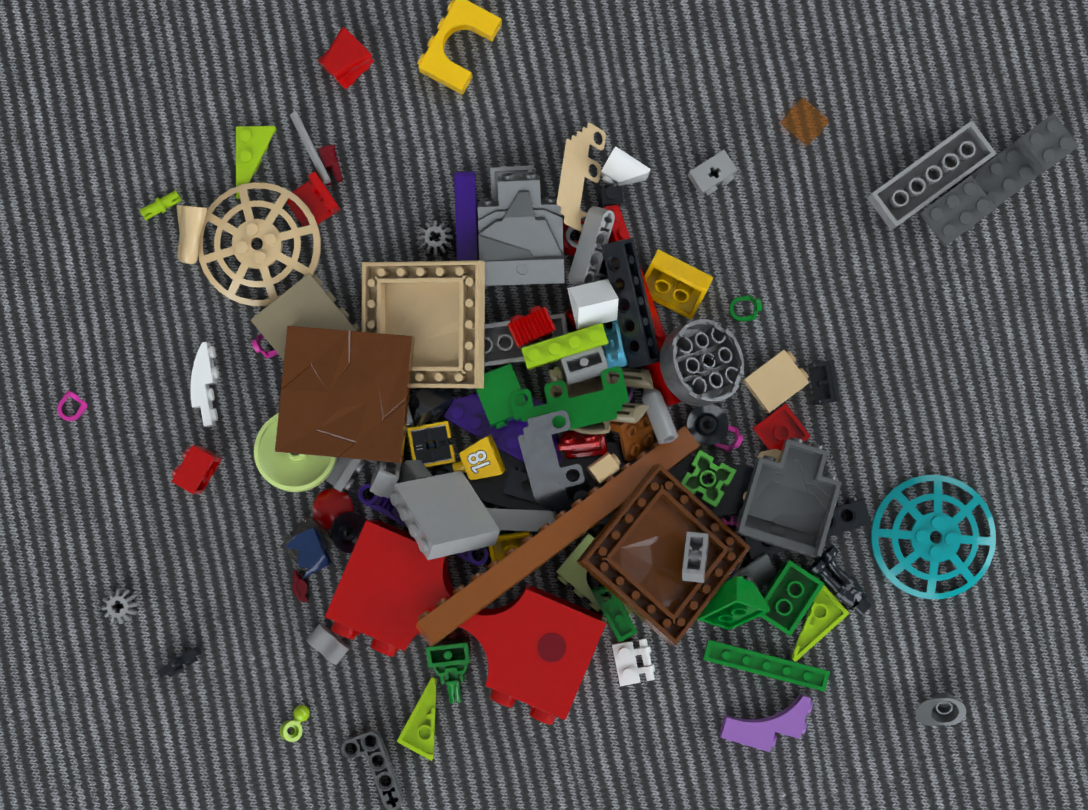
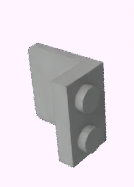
[325,458,366,492]

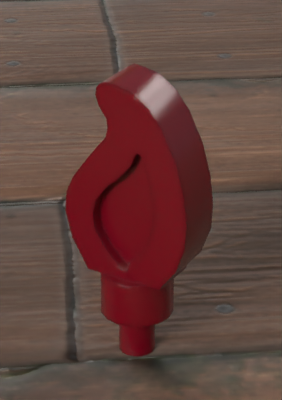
[292,570,309,602]

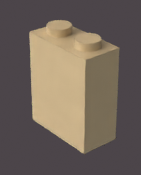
[742,350,809,413]

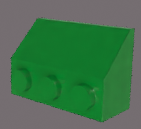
[696,576,770,630]

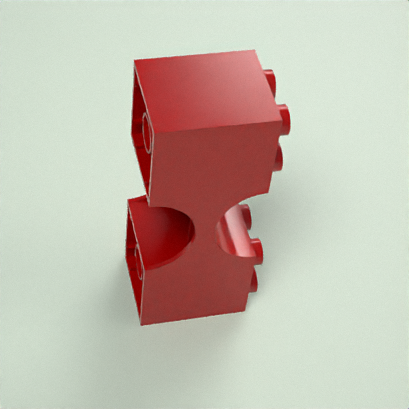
[325,518,606,725]

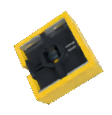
[407,421,456,467]

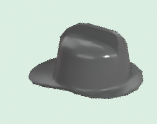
[915,693,966,726]

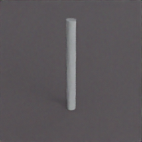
[290,112,331,184]

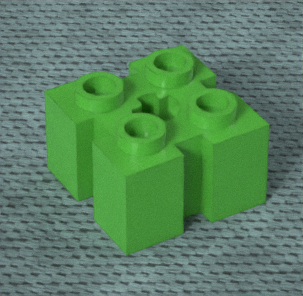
[680,450,737,509]

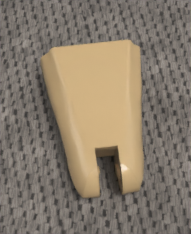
[176,205,207,264]

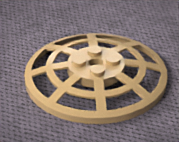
[198,183,321,306]

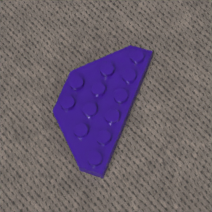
[444,393,562,466]

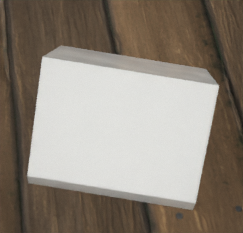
[567,279,619,329]

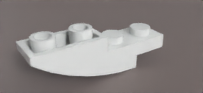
[191,342,219,427]

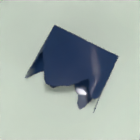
[284,527,333,579]

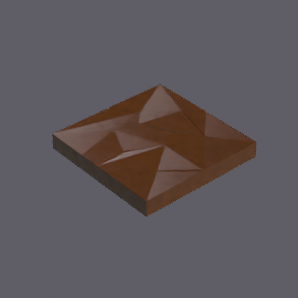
[275,326,415,463]
[577,463,751,646]

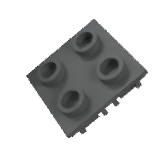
[731,553,777,595]

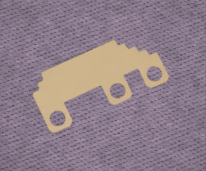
[557,123,606,232]

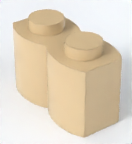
[587,452,621,486]

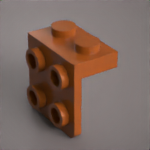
[609,403,655,461]

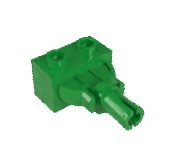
[426,636,472,704]

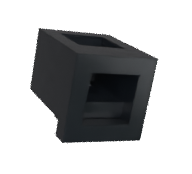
[600,184,624,208]

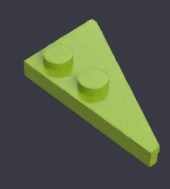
[236,126,277,199]
[791,585,850,662]
[397,676,437,761]

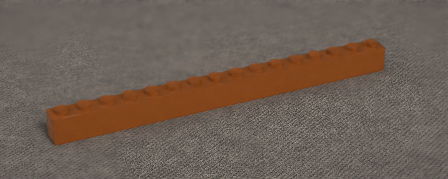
[416,426,700,647]

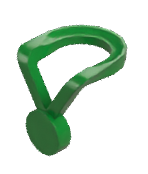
[729,295,762,322]

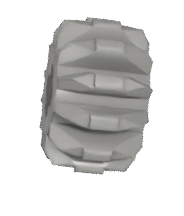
[418,220,453,256]
[101,588,139,624]

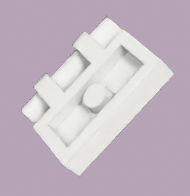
[612,638,655,686]

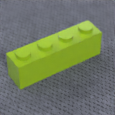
[521,323,608,370]

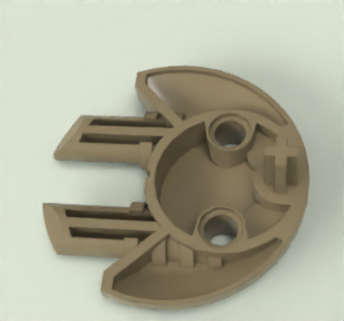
[549,347,653,435]

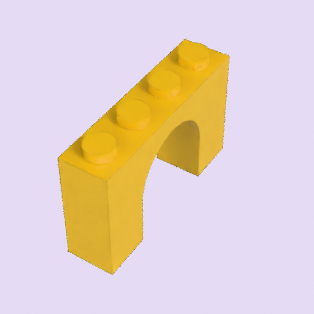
[417,0,502,95]

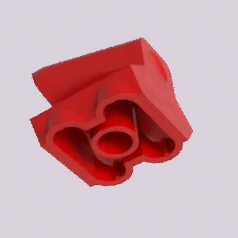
[317,27,374,90]

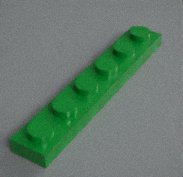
[703,639,830,692]

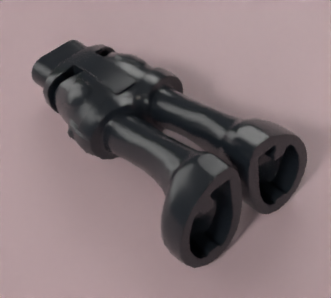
[807,545,871,616]

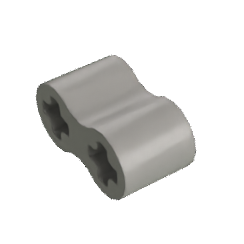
[306,624,350,665]

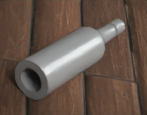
[642,368,678,444]

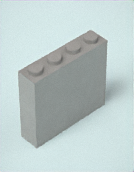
[390,471,500,560]

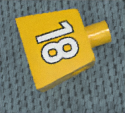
[452,434,506,480]

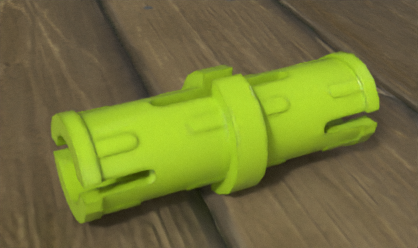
[139,189,182,221]

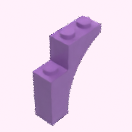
[719,693,813,752]

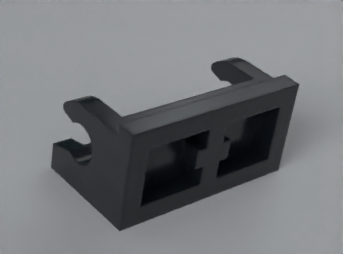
[808,360,840,405]

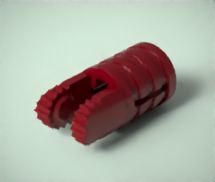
[317,145,343,186]

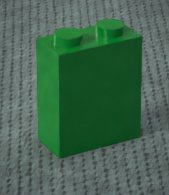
[475,364,527,429]

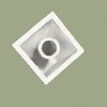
[601,146,651,186]

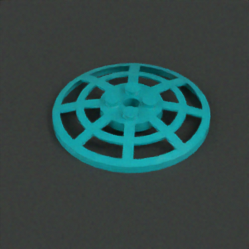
[870,475,996,599]

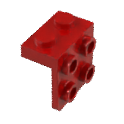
[558,430,608,458]

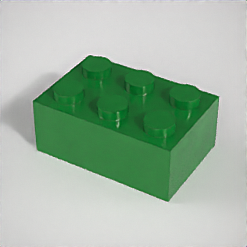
[760,559,825,636]

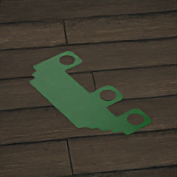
[510,366,629,431]

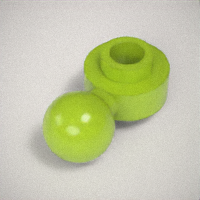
[280,705,310,742]

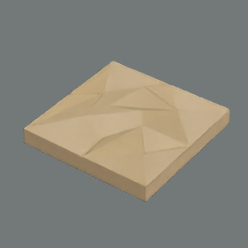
[362,260,485,388]

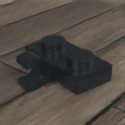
[157,646,201,678]

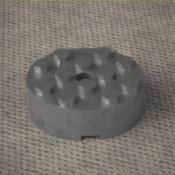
[660,319,744,407]

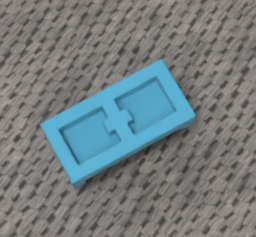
[603,319,628,368]

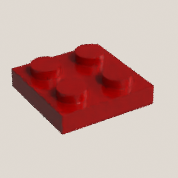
[752,403,811,451]

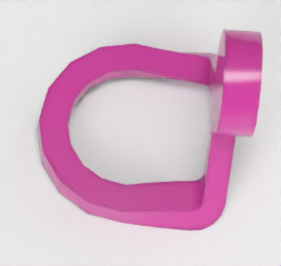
[252,333,278,358]
[57,390,87,421]
[713,425,743,452]

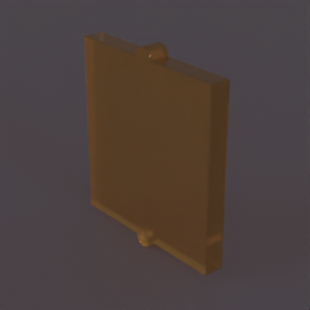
[780,98,829,147]

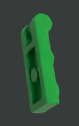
[591,586,638,642]

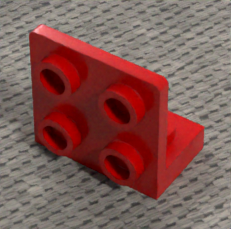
[287,171,341,227]

